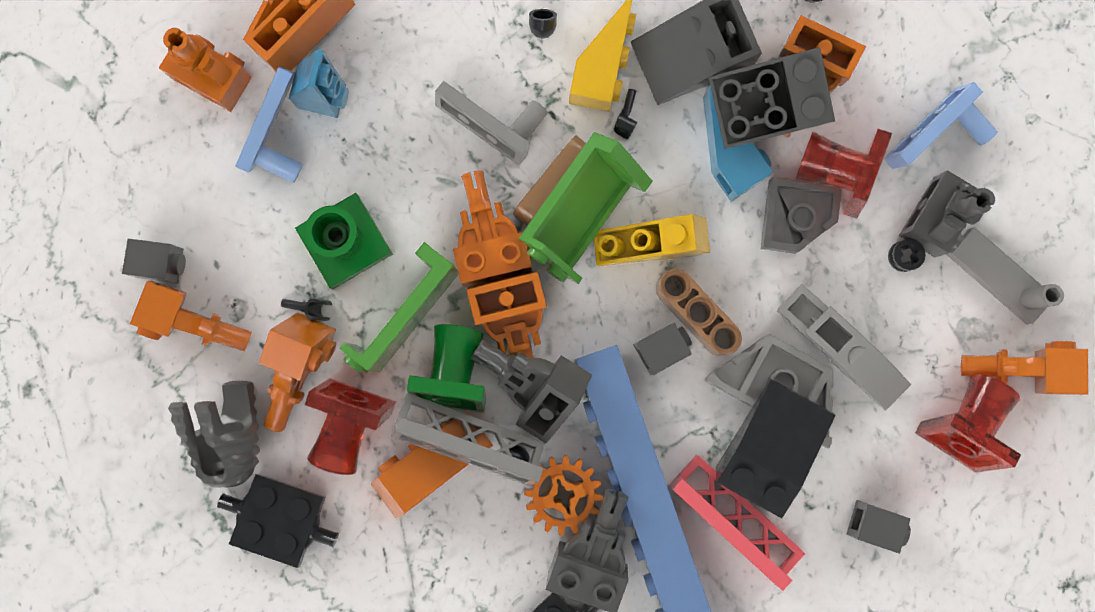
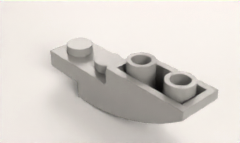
[777,284,912,411]

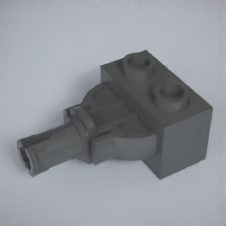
[899,170,995,258]
[471,339,592,443]
[545,489,629,612]

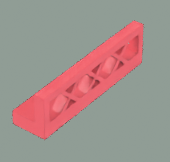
[668,454,805,591]

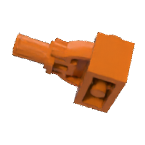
[778,15,867,137]
[159,28,252,112]
[453,170,532,288]
[466,270,547,358]
[130,281,252,351]
[259,312,337,432]
[961,341,1088,395]

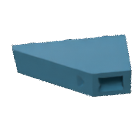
[289,49,348,118]
[703,86,773,202]

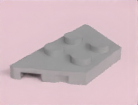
[705,334,833,448]

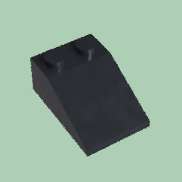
[715,378,836,519]

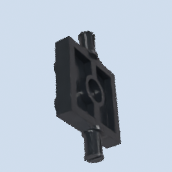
[217,474,339,568]

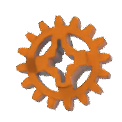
[524,455,603,536]

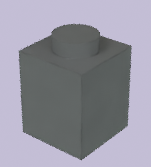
[122,238,186,283]
[633,322,692,375]
[846,500,911,554]

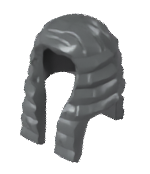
[168,381,260,488]

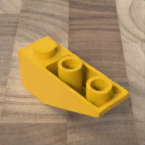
[569,0,637,112]
[594,214,710,266]

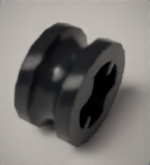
[888,239,926,272]

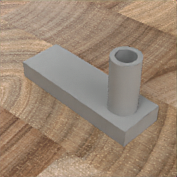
[435,81,547,166]
[946,227,1064,325]

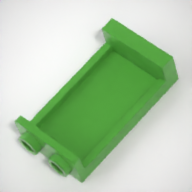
[519,132,653,284]
[339,242,459,373]

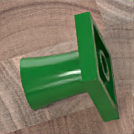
[295,193,393,290]
[407,324,486,413]

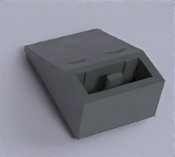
[631,0,762,106]
[708,47,835,149]

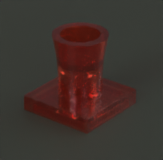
[796,129,892,219]
[915,375,1021,472]
[305,378,396,475]

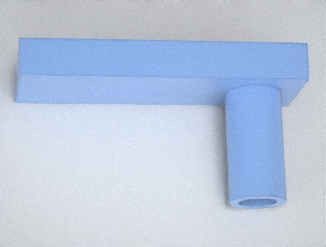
[235,67,303,183]
[884,82,998,169]

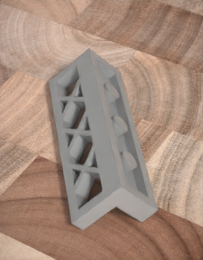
[391,393,545,486]

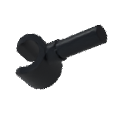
[613,89,638,140]
[281,299,332,321]

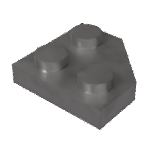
[760,178,842,254]

